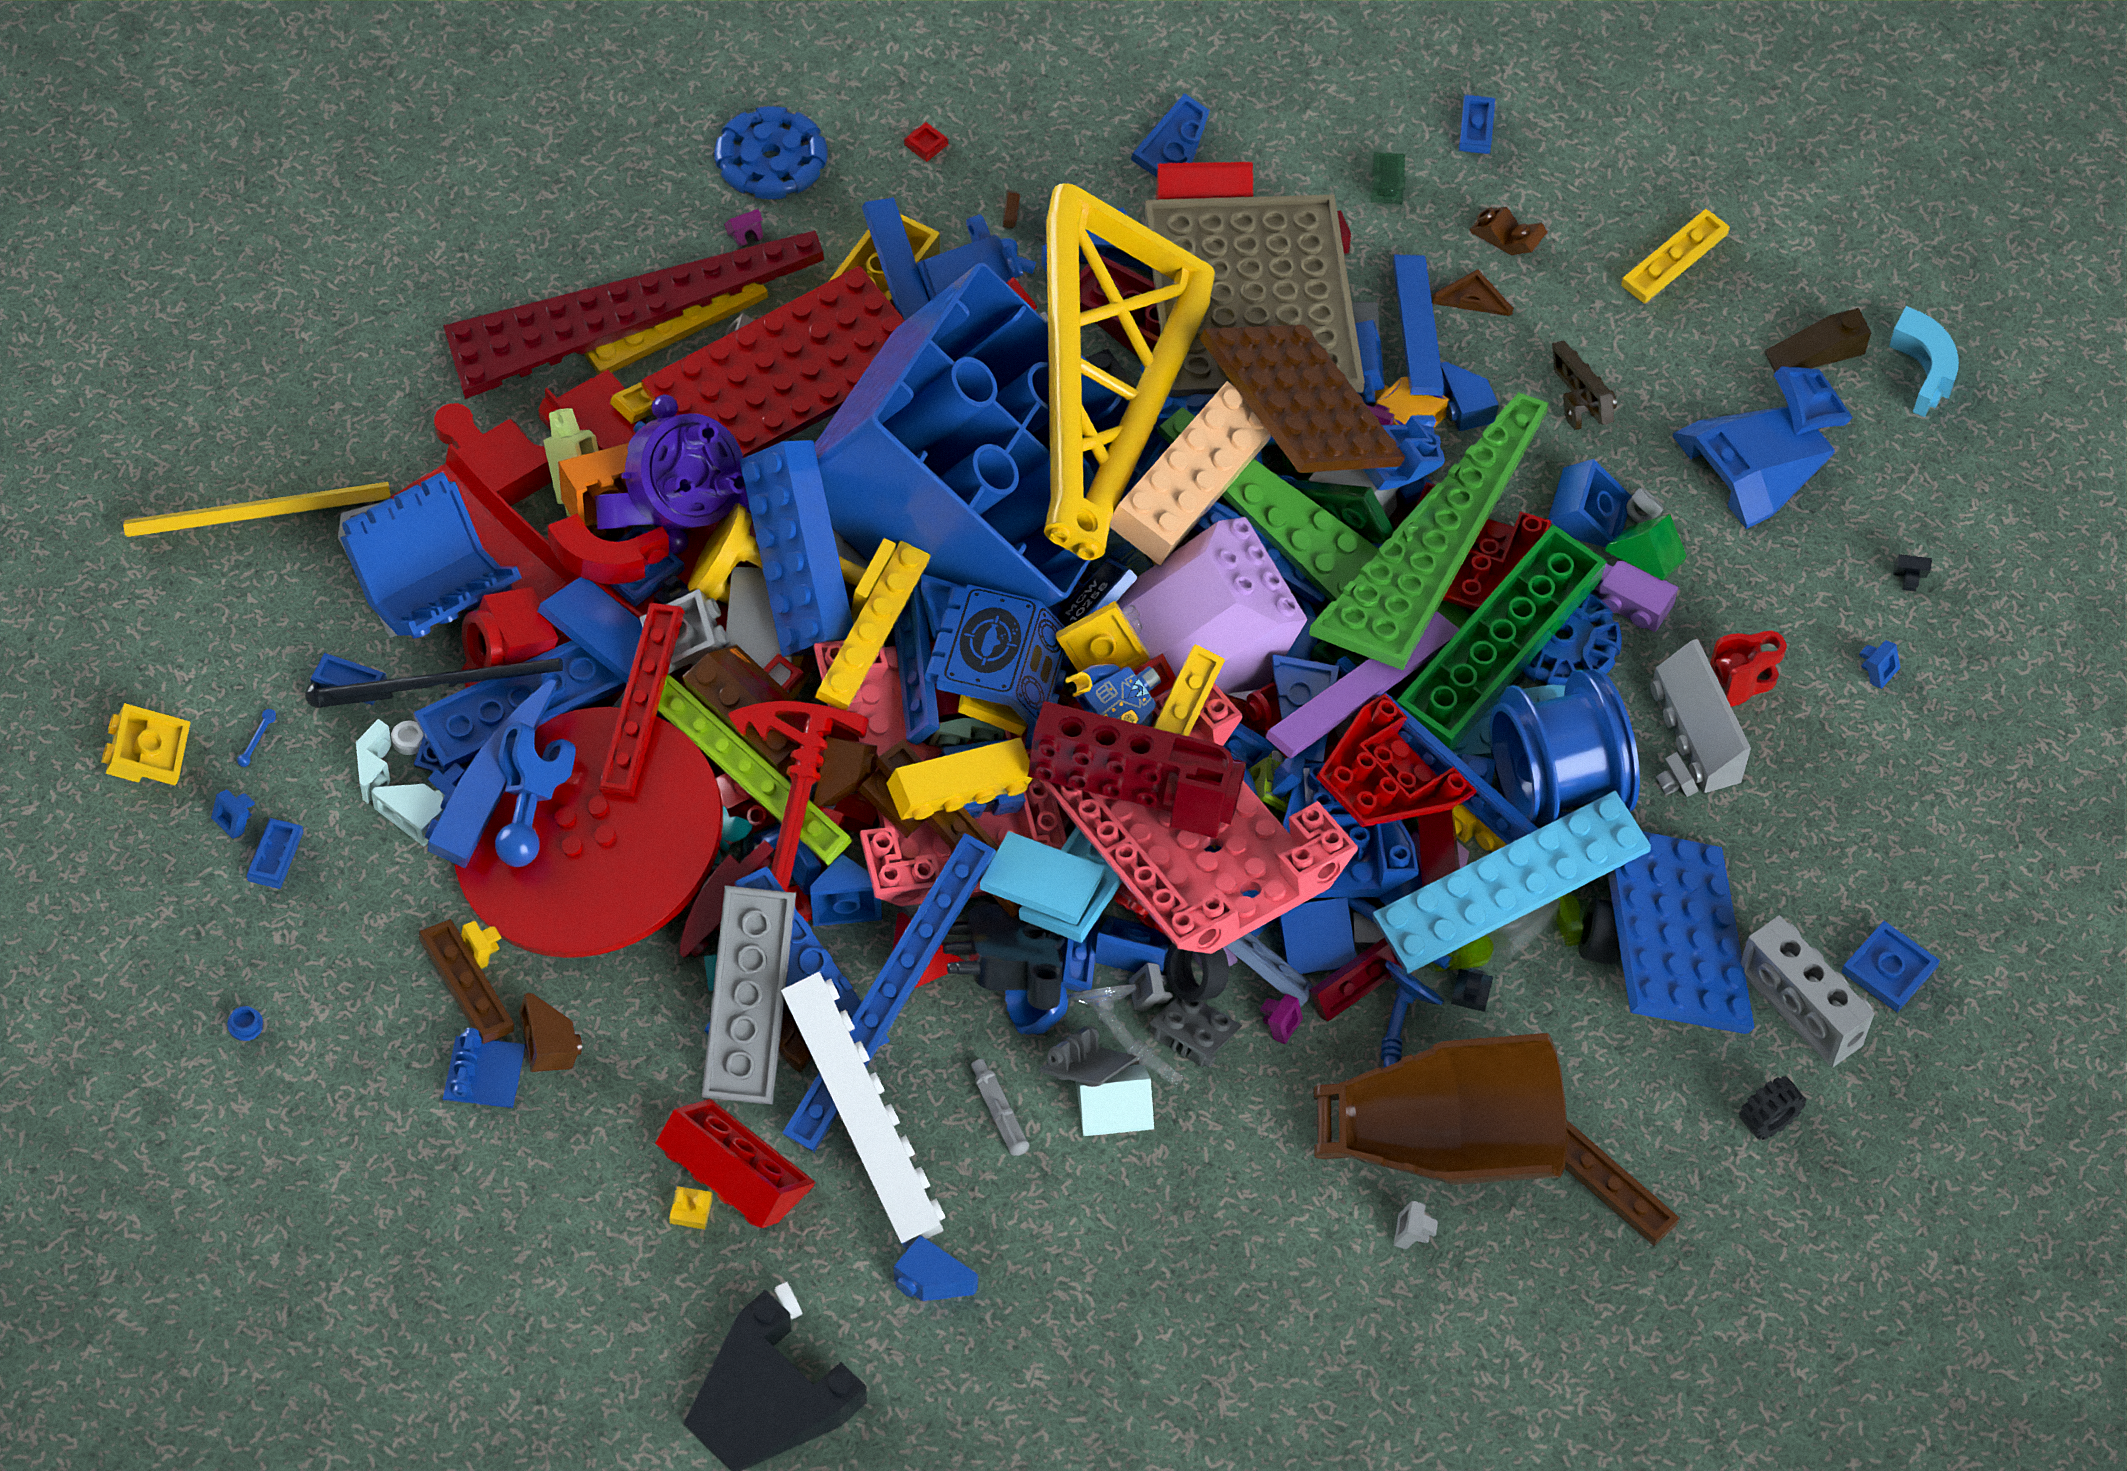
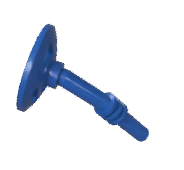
[1381,961,1445,1068]

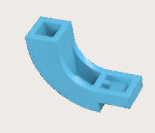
[1889,306,1959,417]

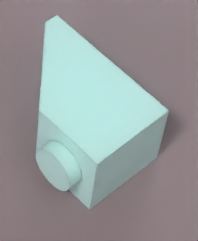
[371,784,445,846]

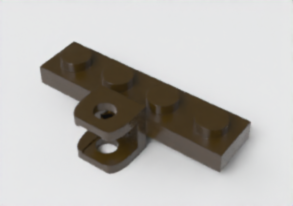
[1552,340,1617,430]

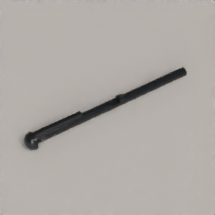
[305,658,563,708]

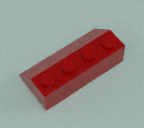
[655,1099,816,1228]

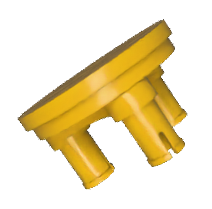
[687,503,763,606]

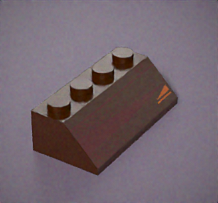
[683,644,831,778]

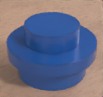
[227,1006,263,1041]

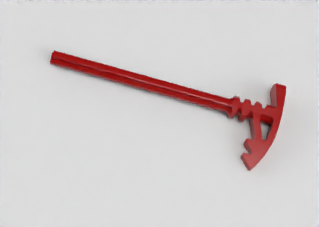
[728,701,869,892]

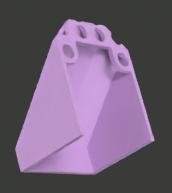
[1116,517,1308,699]

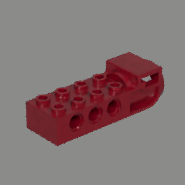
[1028,701,1246,838]

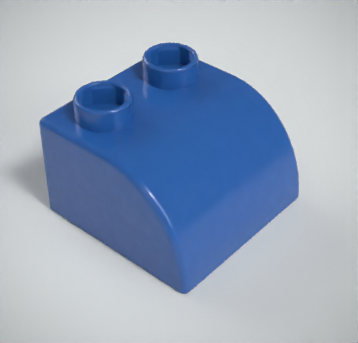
[814,263,1165,608]

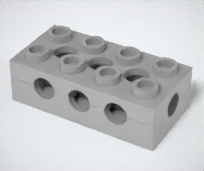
[1740,915,1875,1068]

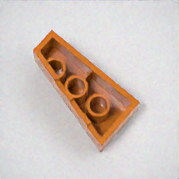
[558,443,629,526]

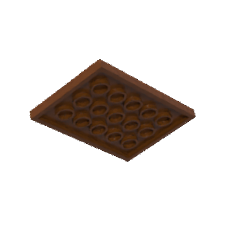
[1199,325,1405,473]

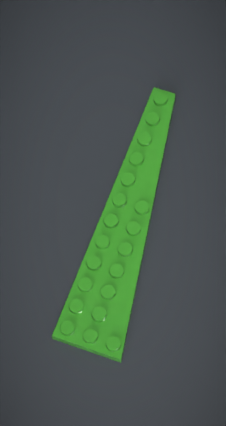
[1309,392,1549,670]
[1157,407,1471,674]

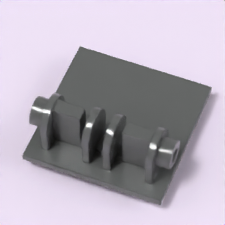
[1150,996,1242,1068]
[1039,1026,1138,1087]

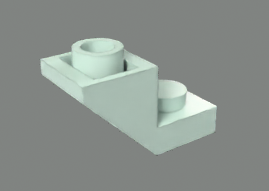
[356,719,391,803]

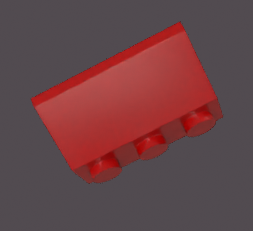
[1155,162,1253,200]

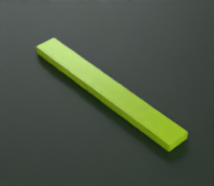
[657,674,853,866]

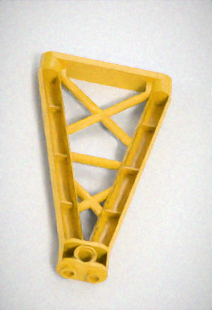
[1044,183,1215,560]

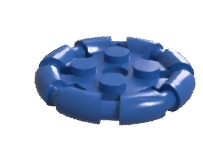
[714,106,828,200]
[1523,593,1622,686]

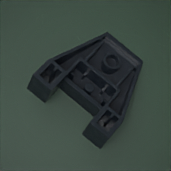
[684,1289,867,1471]

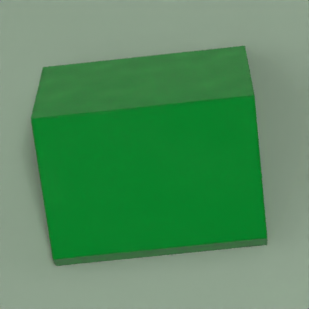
[1605,514,1687,581]

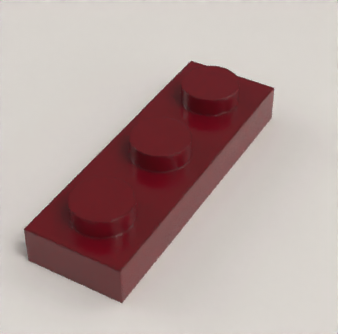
[1309,938,1403,1022]

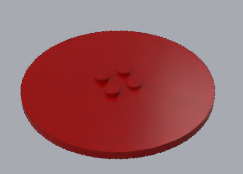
[455,707,723,958]

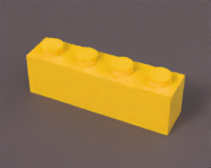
[886,737,1032,820]

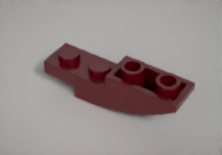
[679,840,775,958]

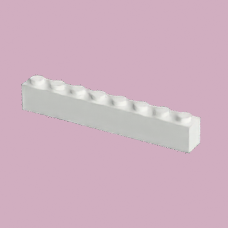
[781,972,946,1249]

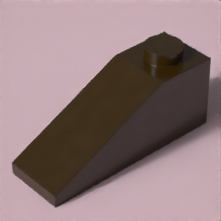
[1765,308,1871,373]

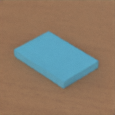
[980,831,1105,925]

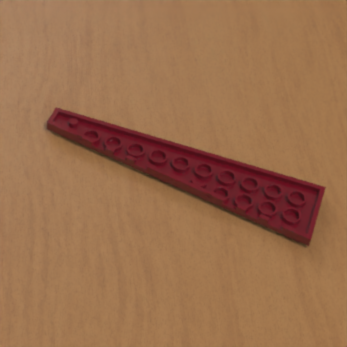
[443,230,825,399]

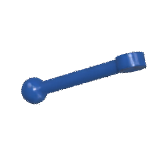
[237,709,276,767]

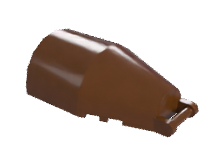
[1313,1033,1567,1185]

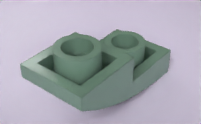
[929,718,1005,750]

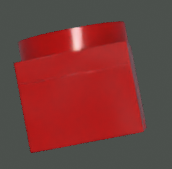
[462,587,558,669]

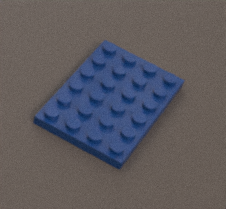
[1607,831,1755,1034]

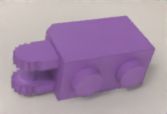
[1592,560,1679,632]

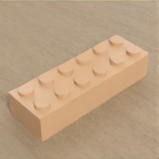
[1110,381,1271,566]

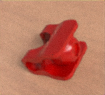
[1710,630,1787,707]

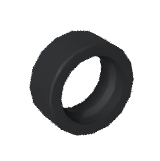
[1165,943,1229,1002]

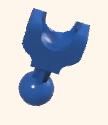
[495,721,576,867]

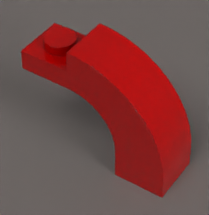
[547,513,669,584]

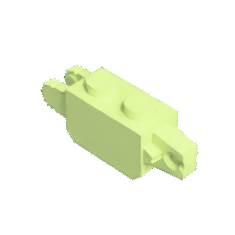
[543,408,599,516]

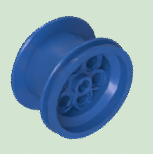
[1489,669,1640,829]

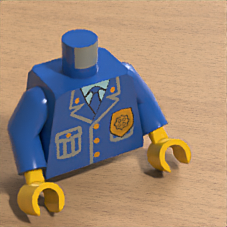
[1066,664,1161,727]

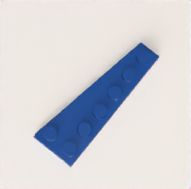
[734,866,890,1047]

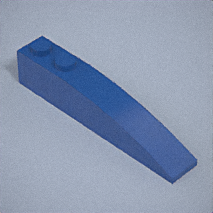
[425,678,557,868]

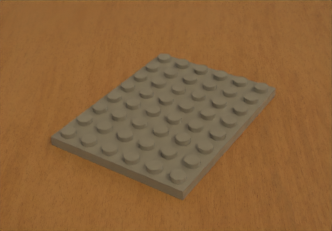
[1145,194,1365,397]

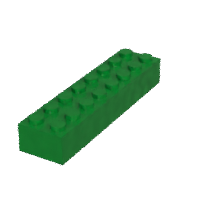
[1396,524,1607,751]

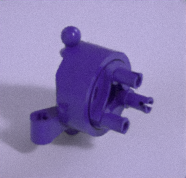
[595,394,750,554]

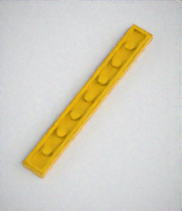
[123,482,391,537]

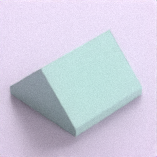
[1076,1064,1154,1136]

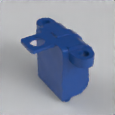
[916,214,1023,302]

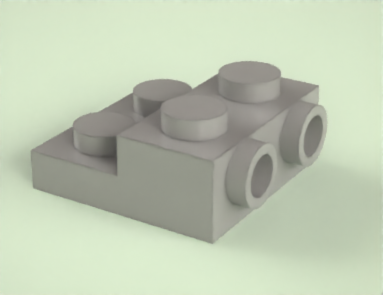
[639,589,729,674]

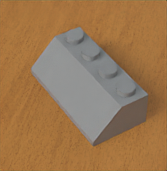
[1650,639,1751,793]

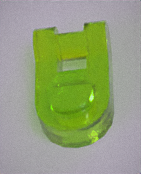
[1434,935,1494,972]

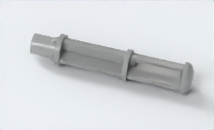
[971,1059,1029,1156]

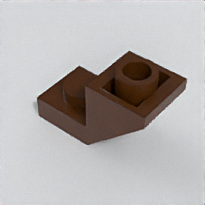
[1469,206,1548,255]

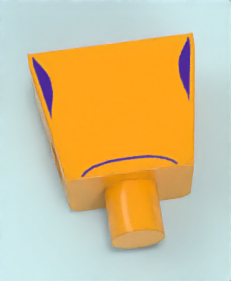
[1374,377,1449,428]

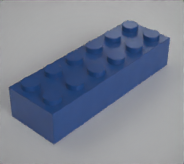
[740,440,853,657]

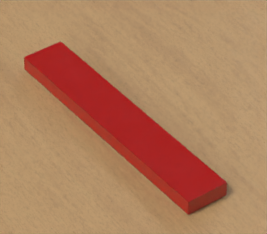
[598,603,685,797]

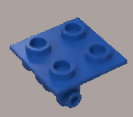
[443,1028,526,1108]

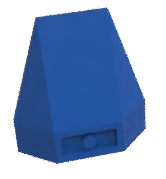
[1672,406,1835,529]
[1283,763,1419,898]

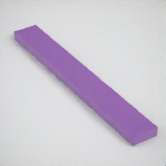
[1265,611,1460,759]

